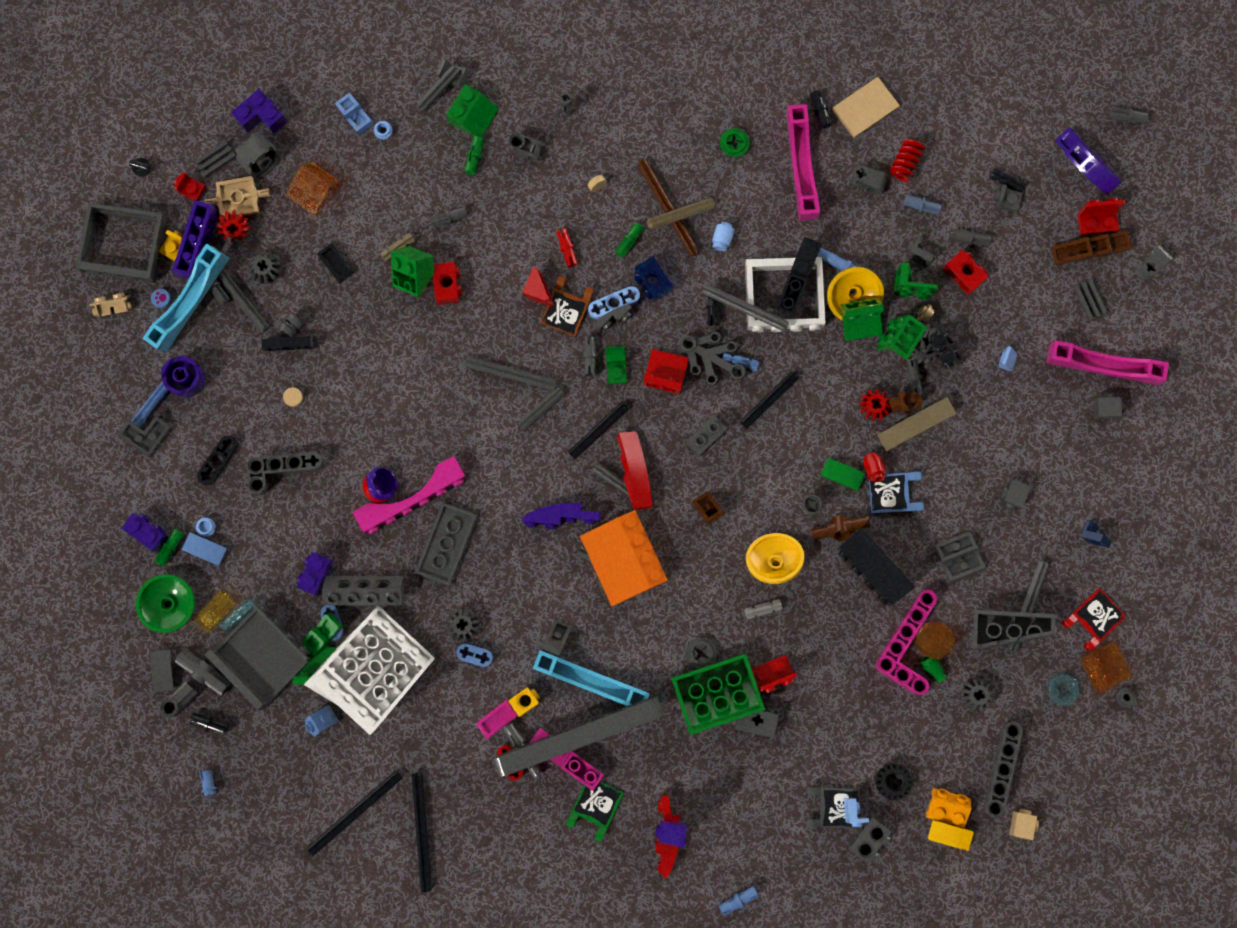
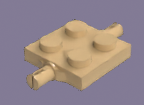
[205,176,270,217]

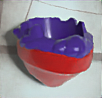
[363,467,398,503]

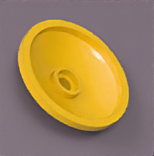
[827,267,884,320]
[746,533,805,584]

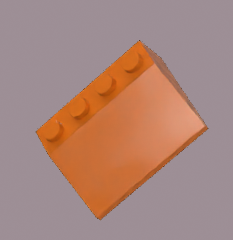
[579,510,668,607]

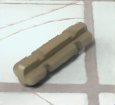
[380,233,415,262]

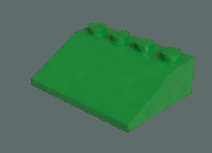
[671,654,765,735]

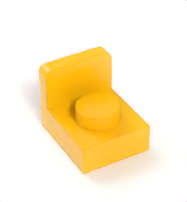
[159,230,183,261]

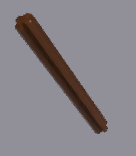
[638,158,699,257]

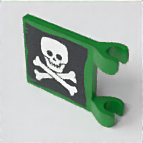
[566,782,624,842]

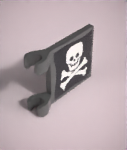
[805,787,860,829]

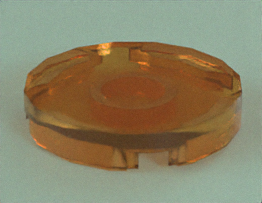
[915,622,955,659]

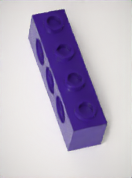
[172,200,219,280]

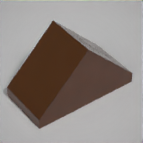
[692,492,725,526]

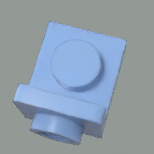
[844,798,869,827]

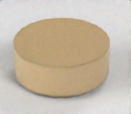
[588,175,607,193]
[283,387,303,407]

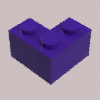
[231,89,288,134]

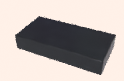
[317,243,354,284]

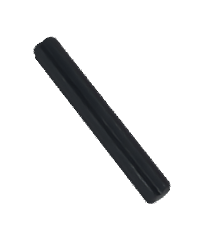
[740,371,799,429]
[568,402,628,459]

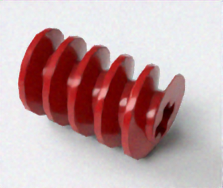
[889,140,926,183]

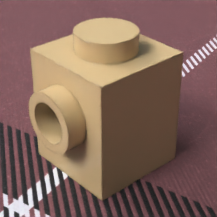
[1009,809,1039,840]

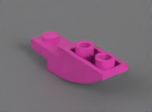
[529,728,604,791]

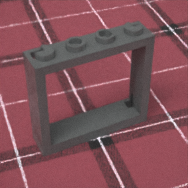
[75,202,167,283]

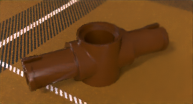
[811,515,871,541]

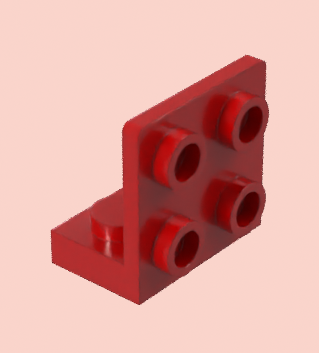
[1077,198,1125,236]
[643,349,688,395]
[751,655,798,693]

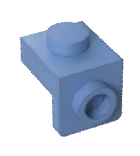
[305,705,339,737]

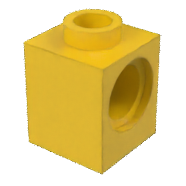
[508,687,540,717]

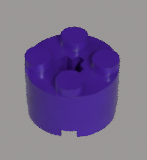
[161,356,205,398]

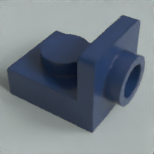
[1080,520,1112,548]

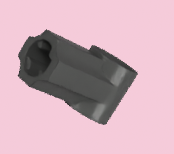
[160,681,198,718]

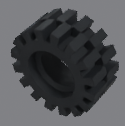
[875,764,913,800]

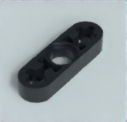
[261,336,317,351]
[197,435,238,486]

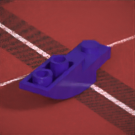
[1055,127,1122,195]
[522,503,600,529]

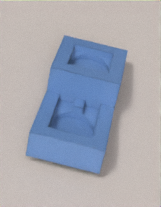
[335,93,374,135]
[181,532,227,566]

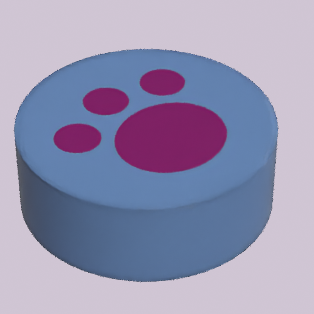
[151,289,172,309]

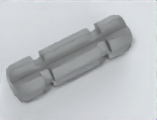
[744,599,783,619]

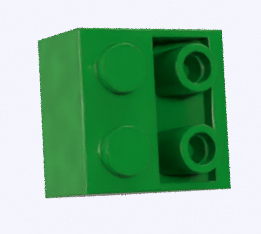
[391,246,434,297]

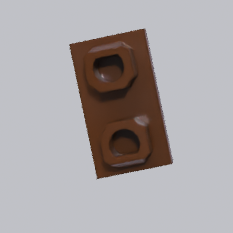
[889,391,922,414]

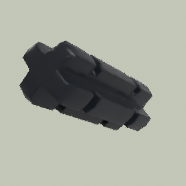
[990,168,1026,193]

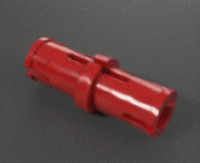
[556,228,579,268]

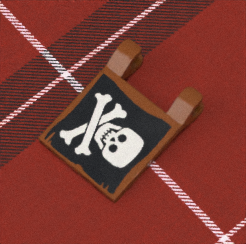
[540,276,594,337]

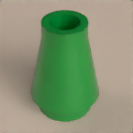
[920,653,947,683]

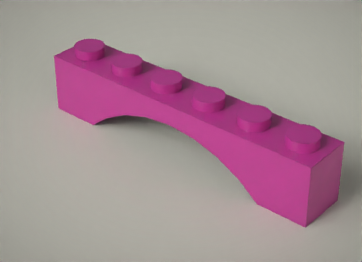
[786,104,820,221]
[1046,340,1169,386]
[352,456,467,535]

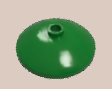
[136,574,195,633]

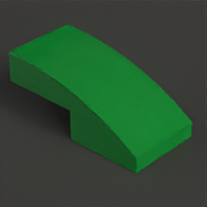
[820,458,866,492]
[302,613,343,656]

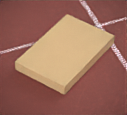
[832,77,900,138]

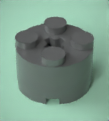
[235,132,281,178]

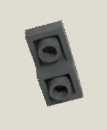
[594,304,632,332]
[150,649,174,693]

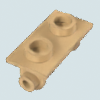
[89,293,132,317]

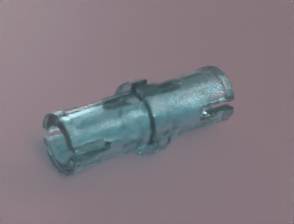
[219,598,254,633]

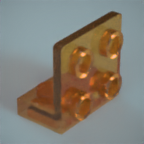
[285,161,341,216]
[1079,642,1132,693]

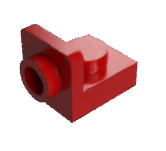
[174,172,206,201]

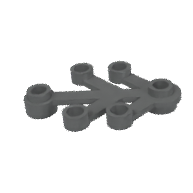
[679,332,746,386]

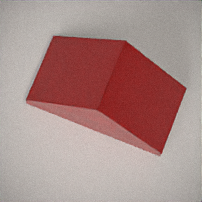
[522,267,554,307]

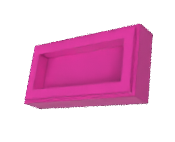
[476,700,518,739]

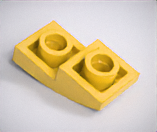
[928,820,974,851]

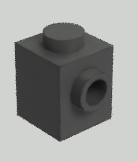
[1093,394,1124,420]
[1000,479,1031,511]

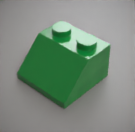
[446,84,499,137]

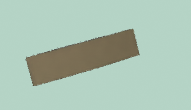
[877,397,957,452]

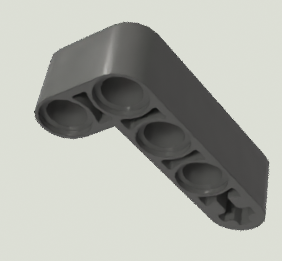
[247,452,325,496]

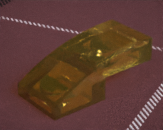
[193,590,236,634]

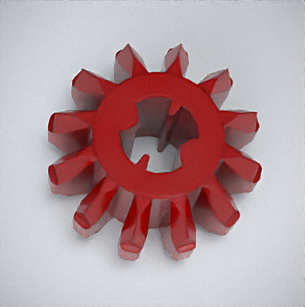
[217,210,250,243]
[859,389,891,422]

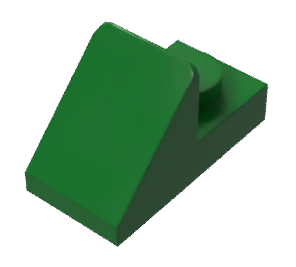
[606,346,627,385]

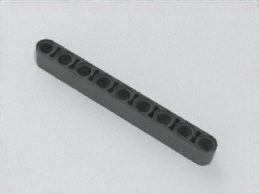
[492,696,664,777]

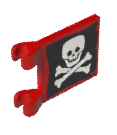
[1062,588,1126,651]

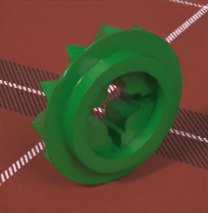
[720,128,750,158]

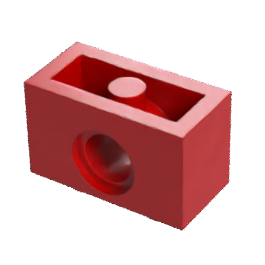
[943,249,989,296]
[433,262,463,305]

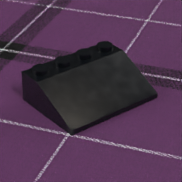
[837,528,916,606]

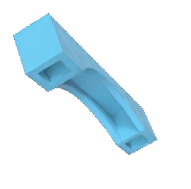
[142,244,230,352]
[533,650,650,706]

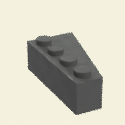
[973,610,1055,651]

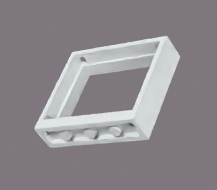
[745,257,825,333]

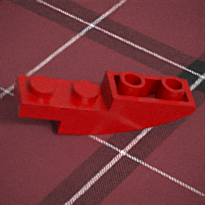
[655,795,680,878]

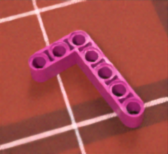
[876,590,937,695]

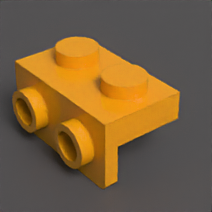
[926,788,972,828]

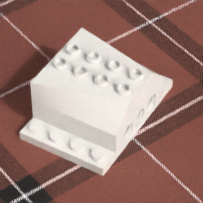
[304,606,435,735]

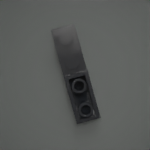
[776,236,822,315]

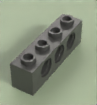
[322,576,404,605]

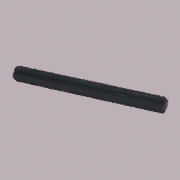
[307,771,402,856]
[412,773,432,892]

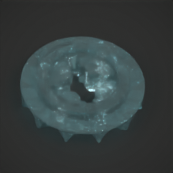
[1047,674,1079,706]

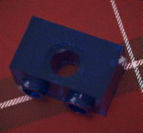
[633,256,674,303]

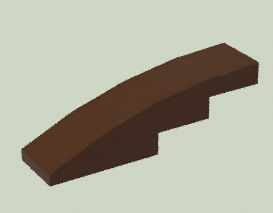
[1051,230,1132,265]

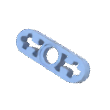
[588,286,640,319]

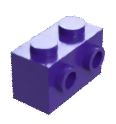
[121,513,169,553]
[296,552,334,596]

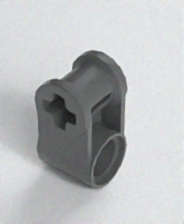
[508,133,545,163]
[850,165,888,195]
[1137,244,1173,281]

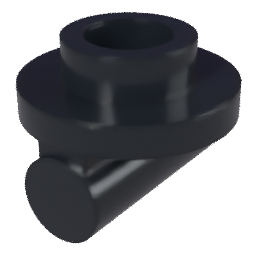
[129,158,151,177]

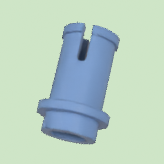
[199,770,217,796]

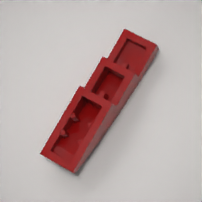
[617,431,653,510]

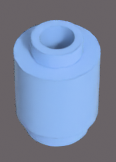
[712,222,735,251]

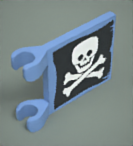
[869,472,924,513]

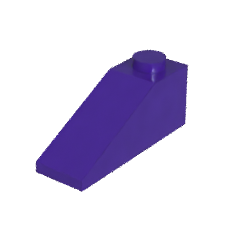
[656,820,686,847]

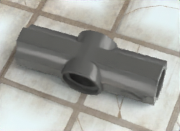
[175,648,232,696]

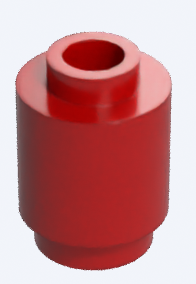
[863,453,887,482]

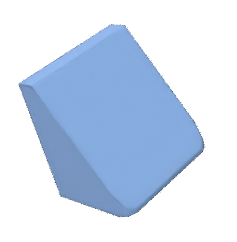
[998,346,1017,371]

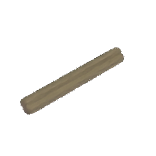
[647,198,715,230]

